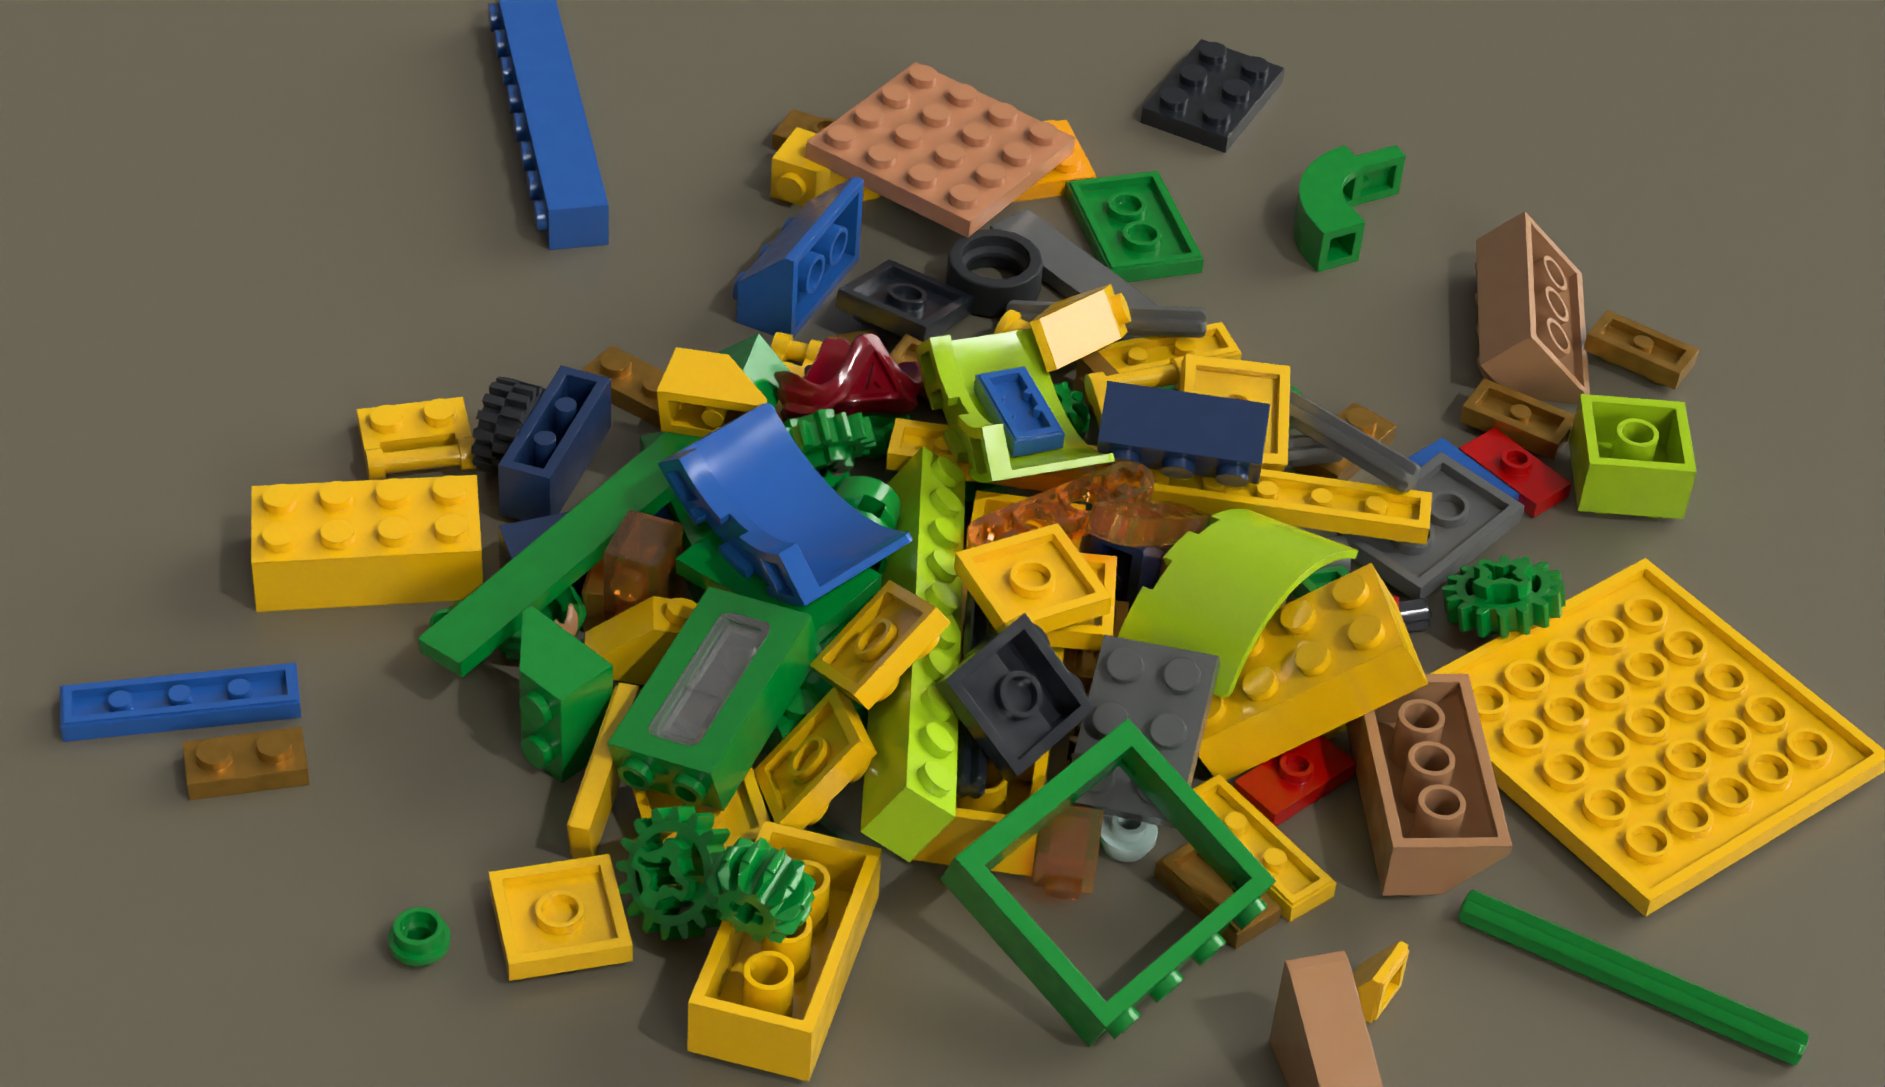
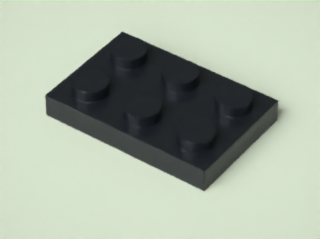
[1140,39,1285,153]

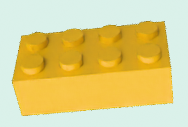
[251,475,483,612]
[1198,563,1428,780]
[687,820,882,1082]

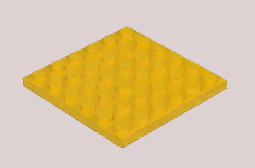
[1430,558,1885,917]

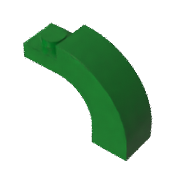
[1293,145,1406,272]

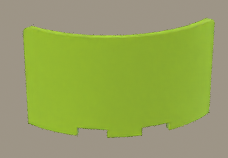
[915,328,1115,483]
[1118,508,1358,697]

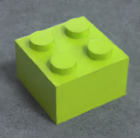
[1569,394,1697,519]

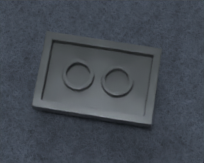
[1337,452,1525,599]
[1069,635,1221,829]

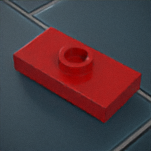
[1459,427,1572,518]
[1233,735,1357,827]

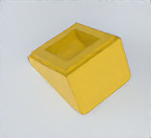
[1353,941,1409,1023]

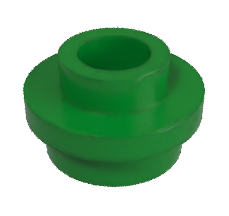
[388,907,451,966]

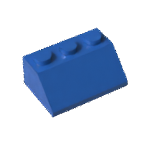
[733,176,864,338]

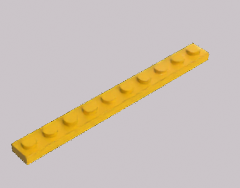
[886,418,1432,545]

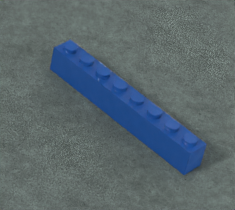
[488,0,609,250]

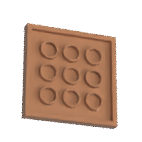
[805,62,1075,238]

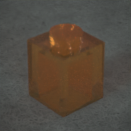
[1033,806,1104,900]

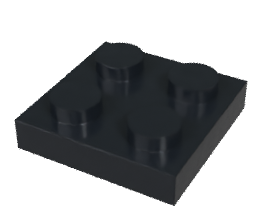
[835,259,975,342]

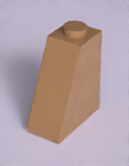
[1269,950,1383,1087]

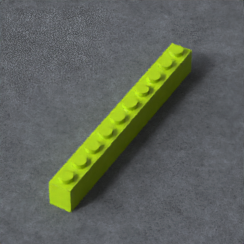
[860,446,966,862]

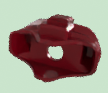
[774,333,922,423]

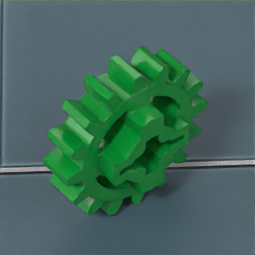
[783,409,877,477]
[1443,555,1566,638]
[616,805,731,940]

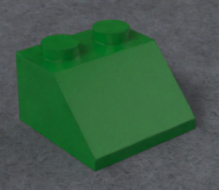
[519,605,613,783]

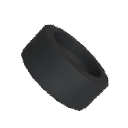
[946,229,1043,318]

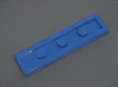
[59,663,302,742]

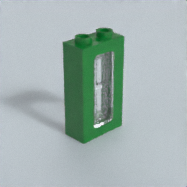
[607,587,822,811]

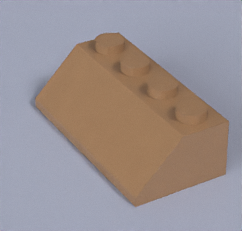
[1474,211,1590,404]
[1346,674,1512,896]

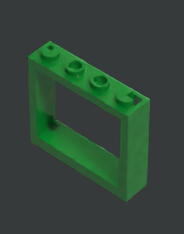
[940,718,1276,1047]

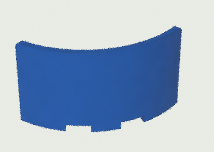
[658,403,913,606]

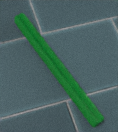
[1459,890,1809,1065]

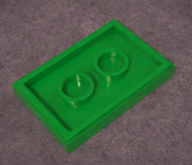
[1065,171,1204,282]
[676,529,882,643]

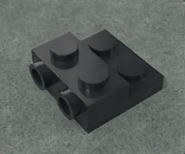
[935,613,1096,782]

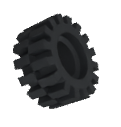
[471,376,546,476]

